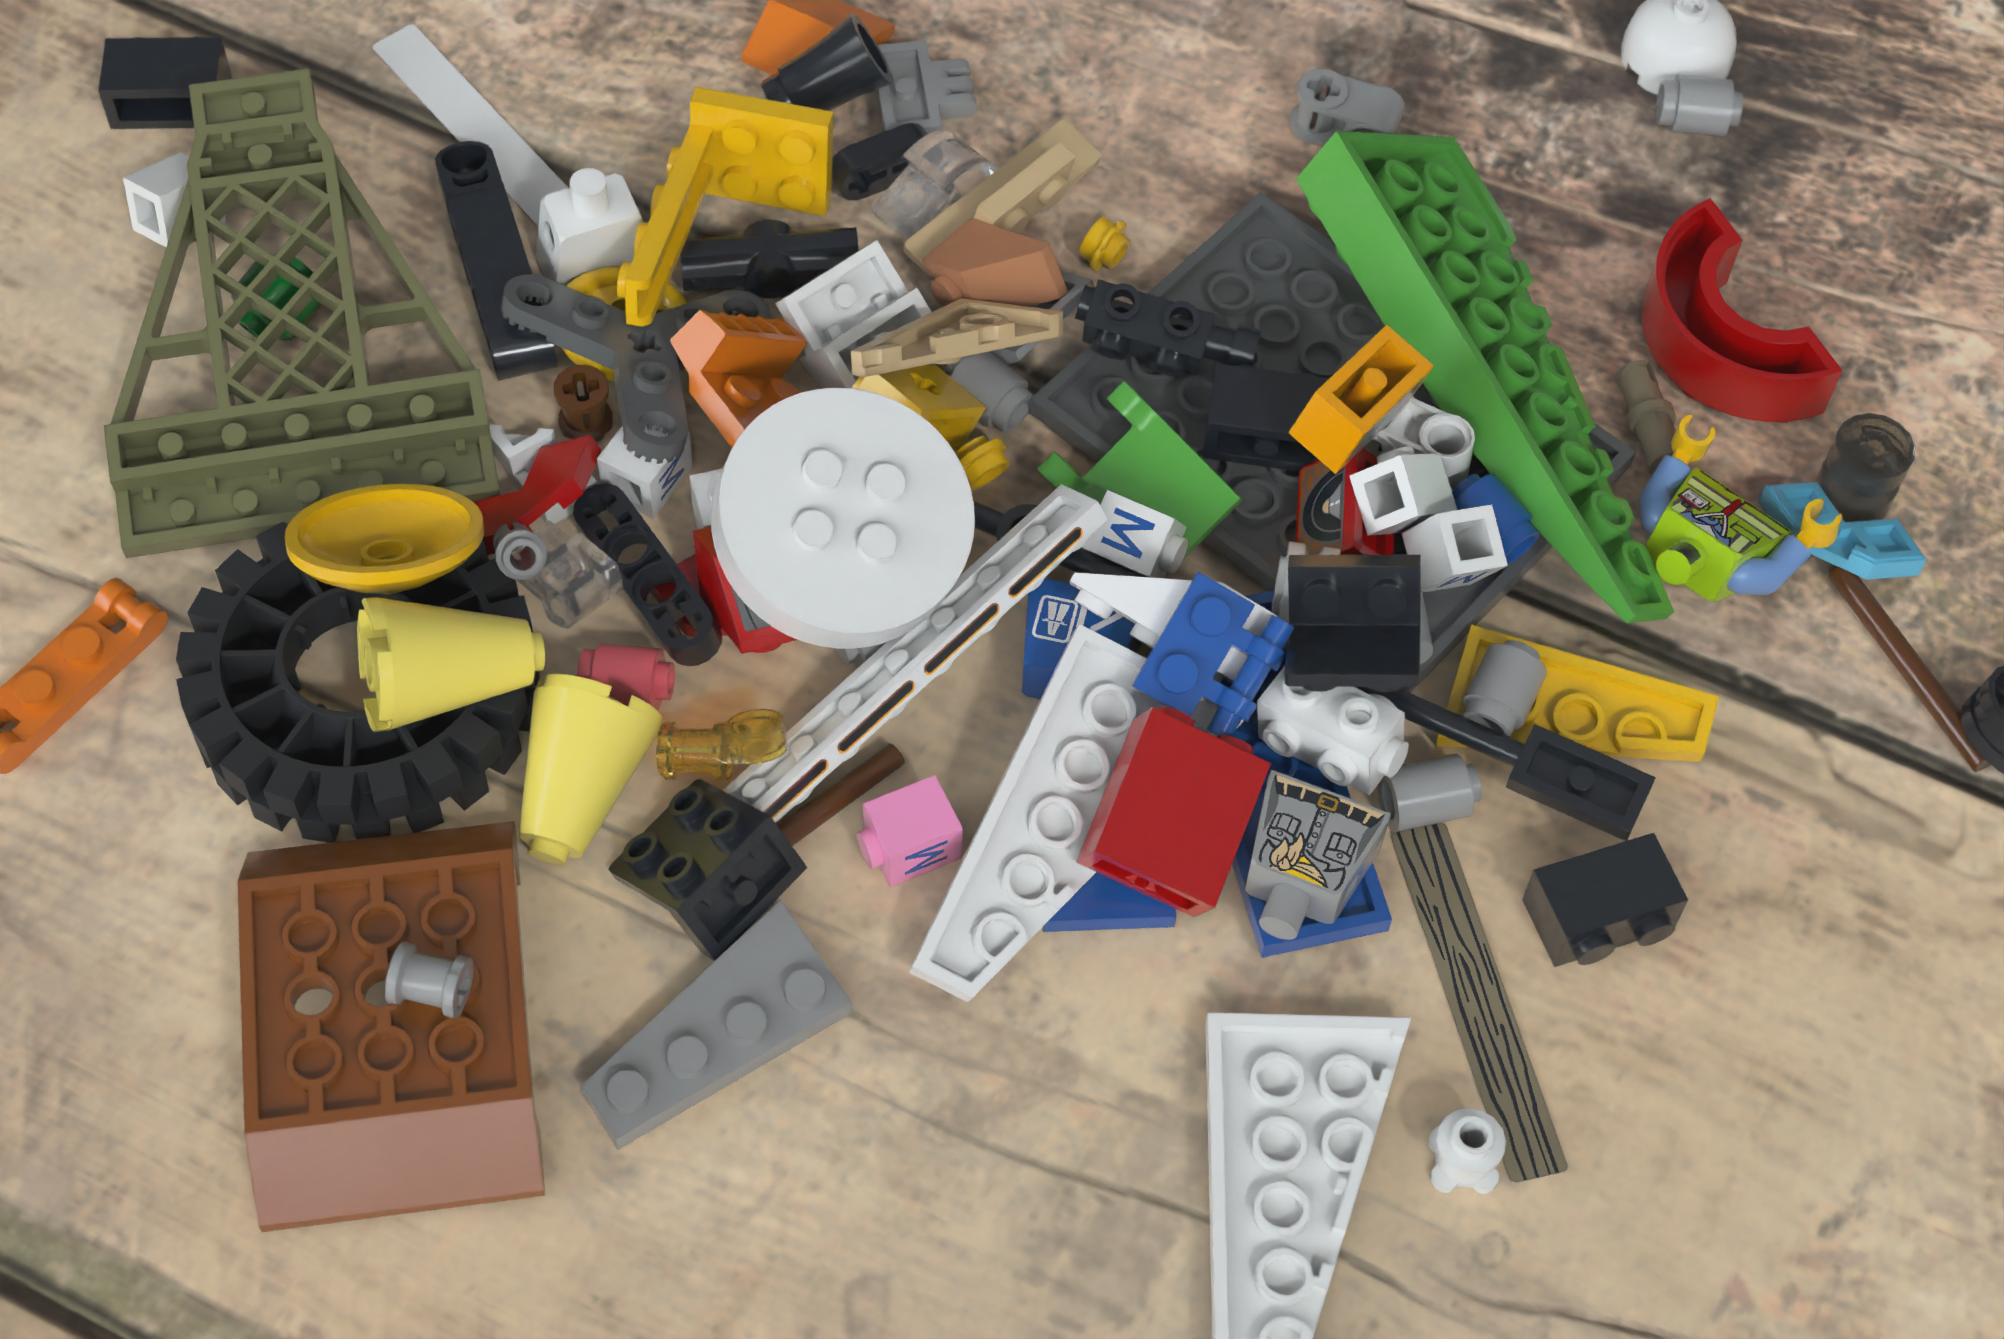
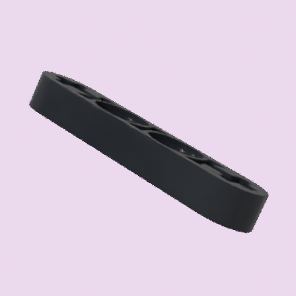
[573,483,723,666]

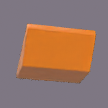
[742,0,895,75]

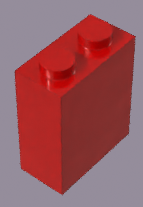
[1076,707,1271,917]

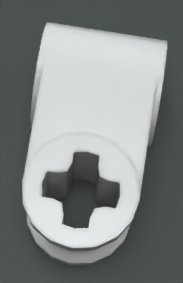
[1364,397,1475,491]

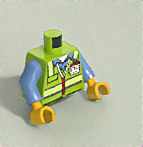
[1639,414,1842,602]

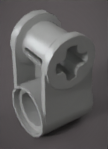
[1289,68,1405,146]

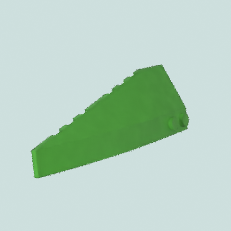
[1296,131,1674,623]

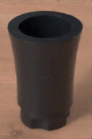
[761,13,894,111]

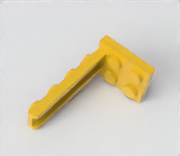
[617,87,834,327]

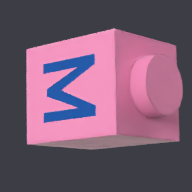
[856,775,963,887]

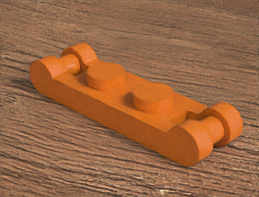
[0,578,168,774]

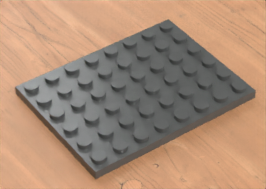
[1029,192,1636,693]

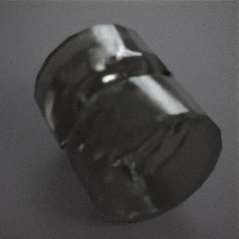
[1815,413,1915,522]

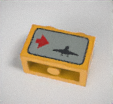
[1289,325,1434,474]

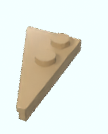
[851,298,1063,377]

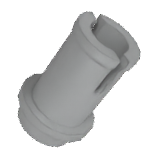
[493,522,547,580]

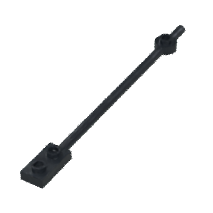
[973,500,1656,841]

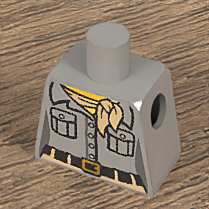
[1245,770,1391,940]

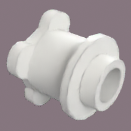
[1428,1108,1506,1194]

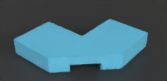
[1758,482,1927,580]

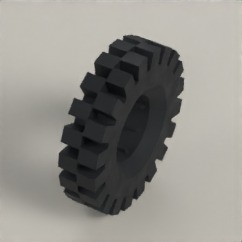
[176,521,540,843]

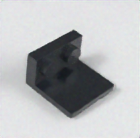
[1284,555,1421,692]
[608,779,808,961]

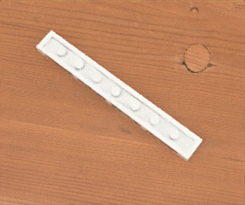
[722,484,1108,823]

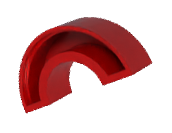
[1641,198,1843,423]

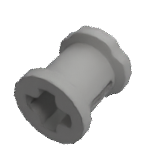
[385,942,474,1019]

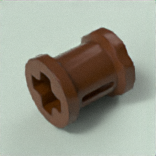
[553,365,613,442]

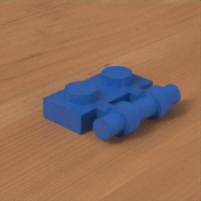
[1131,572,1294,736]

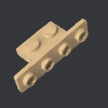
[903,119,1102,278]

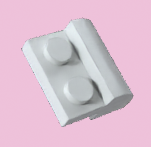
[775,240,931,388]

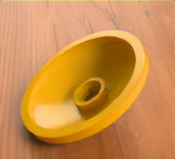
[285,484,484,594]

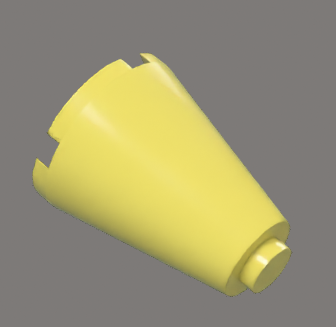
[357,597,545,732]
[519,674,663,866]

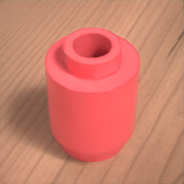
[577,643,675,710]

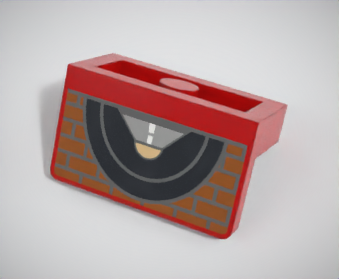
[1296,447,1394,555]

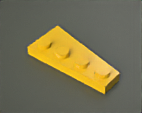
[1435,624,1720,762]

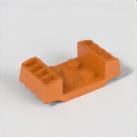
[670,310,808,448]

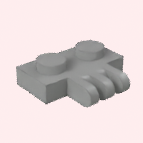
[876,40,978,142]

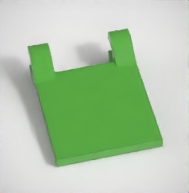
[1037,381,1242,577]

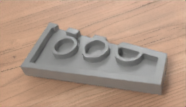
[581,900,852,1150]

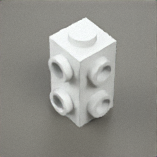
[1257,666,1409,795]

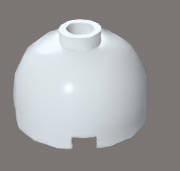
[1621,0,1736,95]

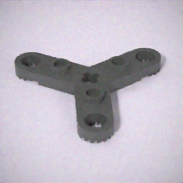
[501,275,770,464]

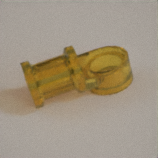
[656,709,788,780]

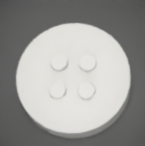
[711,388,975,649]

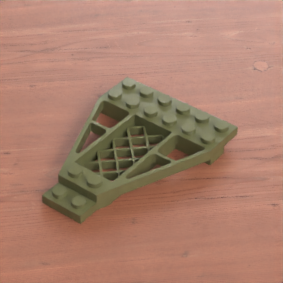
[104,68,501,558]

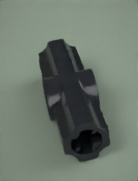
[680,219,859,299]

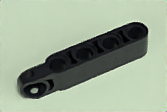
[435,141,558,381]

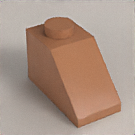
[922,218,1068,307]

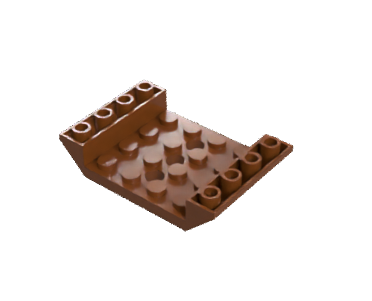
[237,821,545,1232]

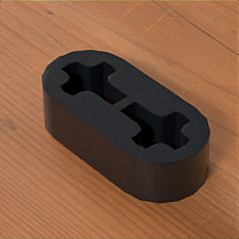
[832,123,938,201]

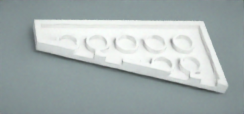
[908,624,1244,1002]
[1206,1013,1411,1339]

